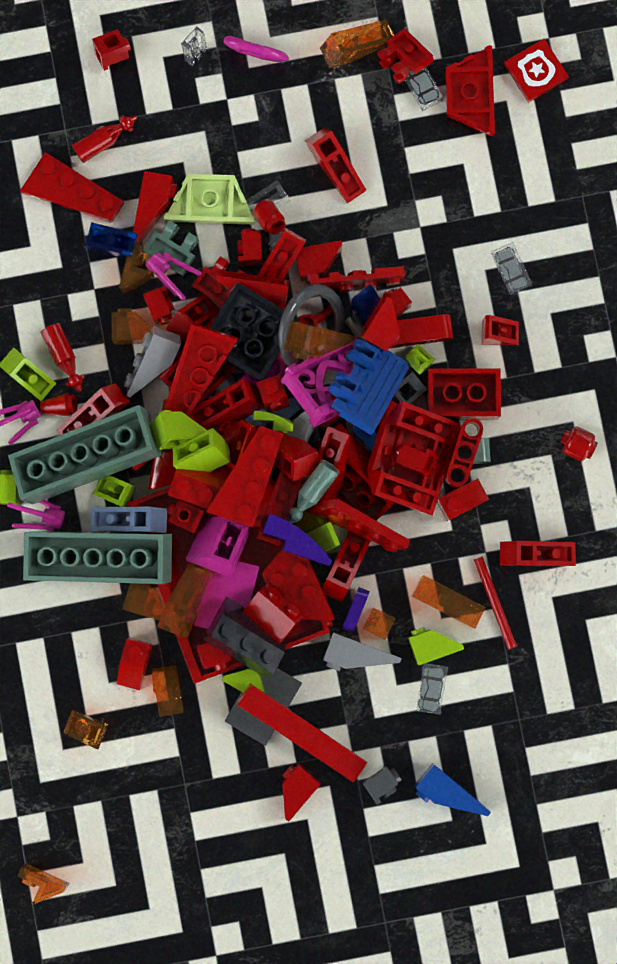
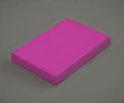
[194,561,260,629]

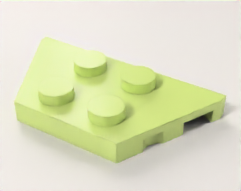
[164,174,255,224]

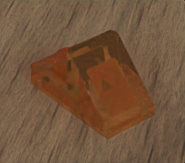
[119,242,155,293]
[152,665,184,717]
[64,710,108,750]
[17,863,70,905]

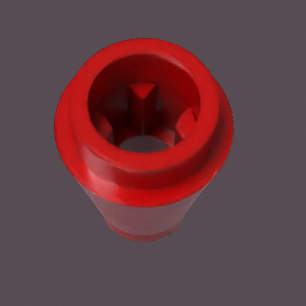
[40,393,78,417]

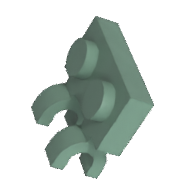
[142,220,199,276]

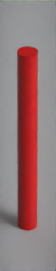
[474,556,517,649]

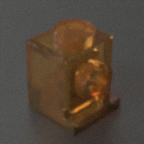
[363,608,396,640]

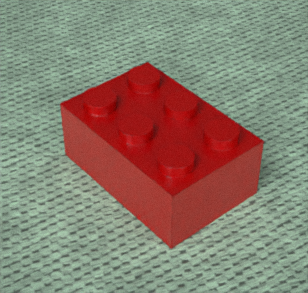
[426,368,501,420]

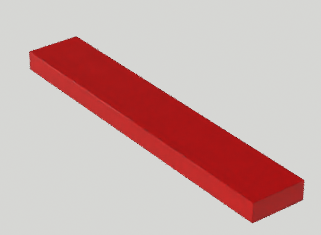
[236,683,368,782]

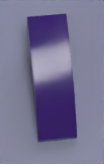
[262,514,332,566]

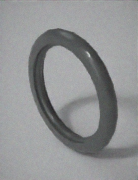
[278,284,345,372]

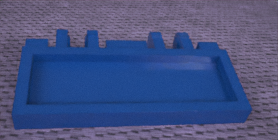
[328,339,410,435]

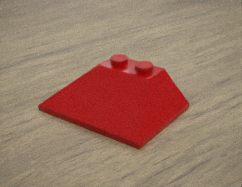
[367,401,461,516]

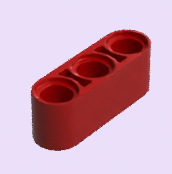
[390,314,453,348]
[445,418,483,488]

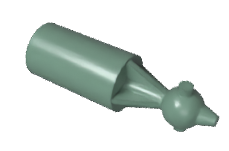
[288,460,340,524]

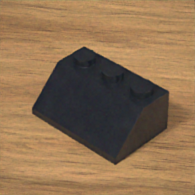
[203,597,287,677]

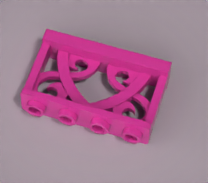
[281,337,359,427]

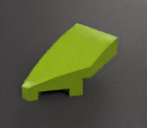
[405,344,436,374]
[253,411,293,434]

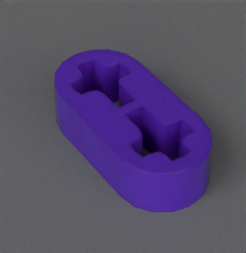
[342,587,370,633]

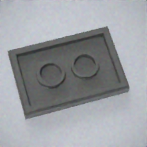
[225,668,302,746]

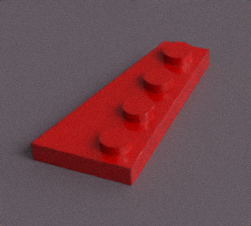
[309,266,405,293]
[206,426,284,528]

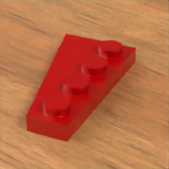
[20,152,125,223]
[164,323,238,417]
[306,499,410,552]

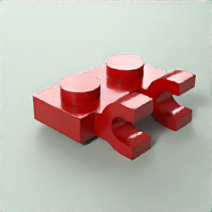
[377,28,434,84]
[192,256,246,307]

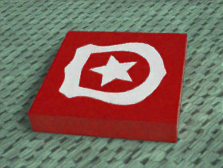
[504,38,569,103]

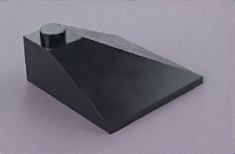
[210,282,300,382]

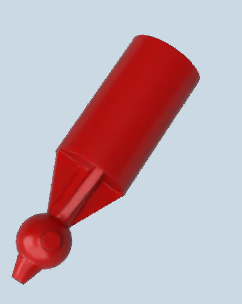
[71,115,137,164]
[40,323,84,392]

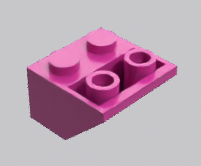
[186,516,249,577]

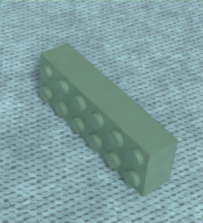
[8,405,162,504]
[23,531,172,584]

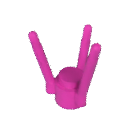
[146,252,202,300]
[0,400,42,445]
[7,500,65,531]

